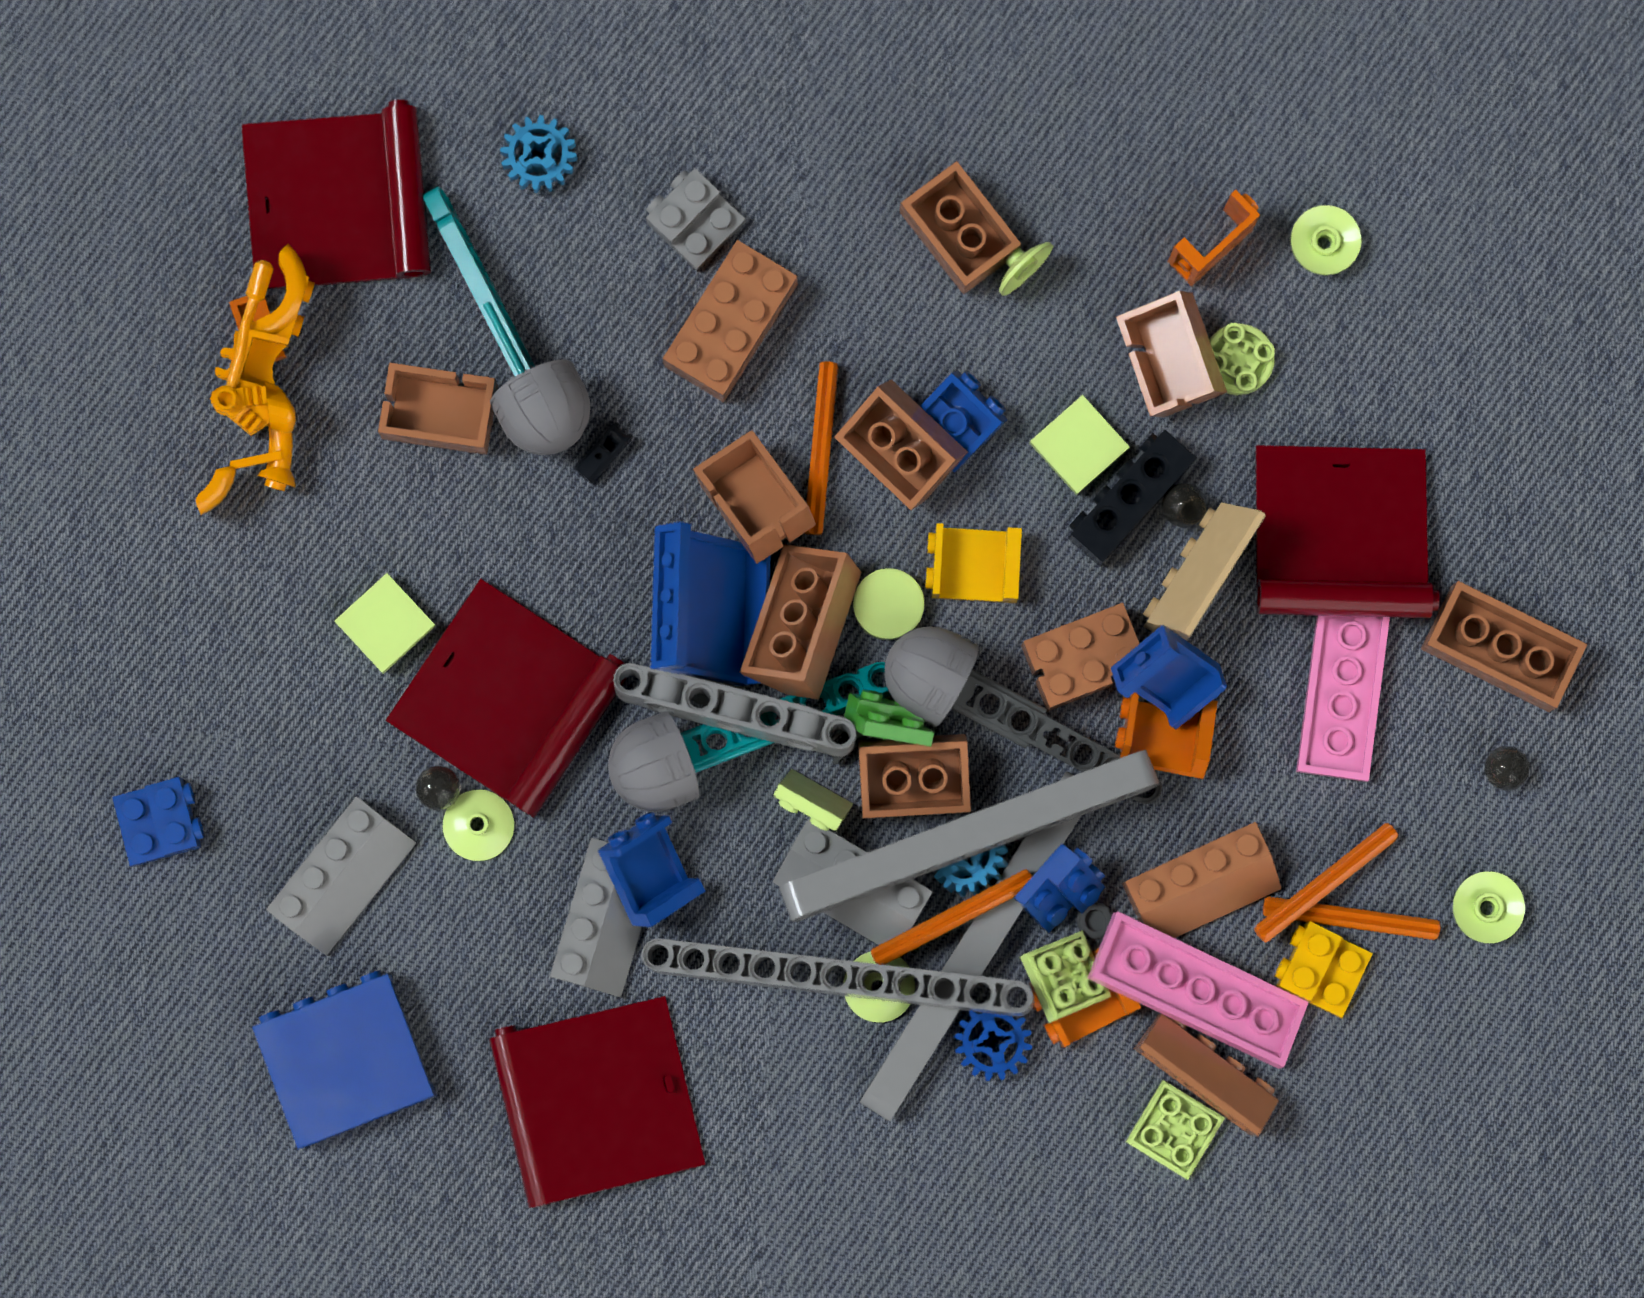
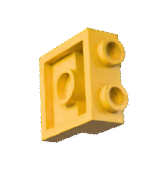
[1274,921,1373,1018]

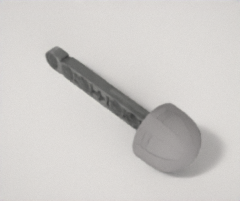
[884,627,1162,804]

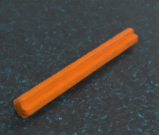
[805,361,838,535]
[1254,823,1398,942]
[871,869,1032,965]
[1262,897,1440,940]

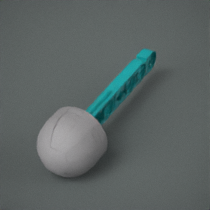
[423,186,590,455]
[608,662,891,812]

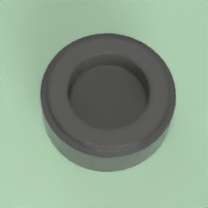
[1077,903,1112,939]

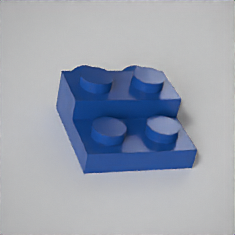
[920,370,1008,473]
[112,777,204,867]
[1014,843,1106,933]

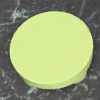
[1209,323,1275,395]
[853,568,924,640]

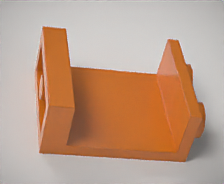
[1167,189,1260,287]
[1115,692,1218,779]
[1029,948,1141,1048]

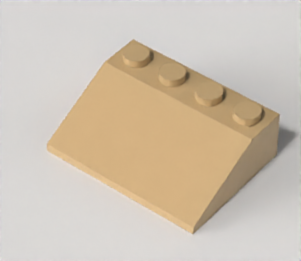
[1142,502,1266,641]

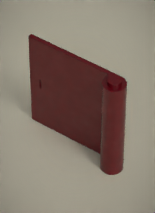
[241,99,431,290]
[1255,445,1439,618]
[385,578,628,818]
[489,996,706,1208]

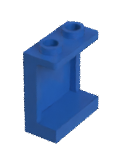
[1111,625,1227,729]
[598,812,705,927]

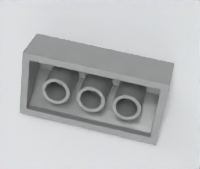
[266,796,417,956]
[772,818,933,945]
[550,837,642,998]

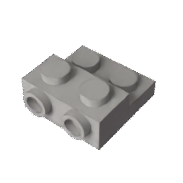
[646,168,746,271]

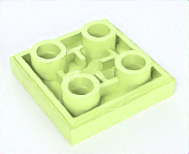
[1029,395,1130,495]
[335,573,436,674]
[774,769,853,831]
[1020,930,1112,1023]
[1125,1080,1225,1180]

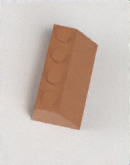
[740,544,862,700]
[1122,822,1282,938]
[1134,1014,1279,1136]

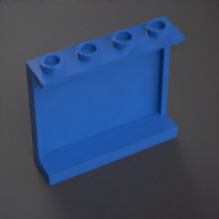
[651,522,770,686]
[252,970,437,1149]

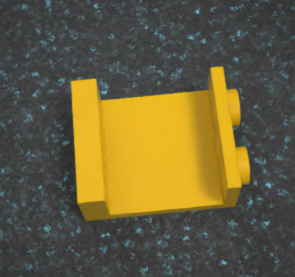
[925,523,1022,603]

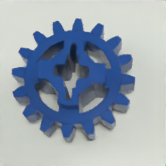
[954,1011,1032,1081]

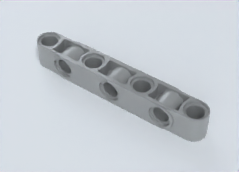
[614,663,856,757]

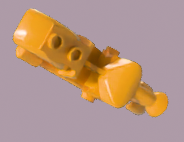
[196,244,315,515]

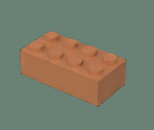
[662,240,798,403]
[1421,581,1588,712]

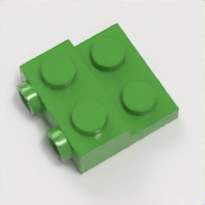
[844,689,934,746]

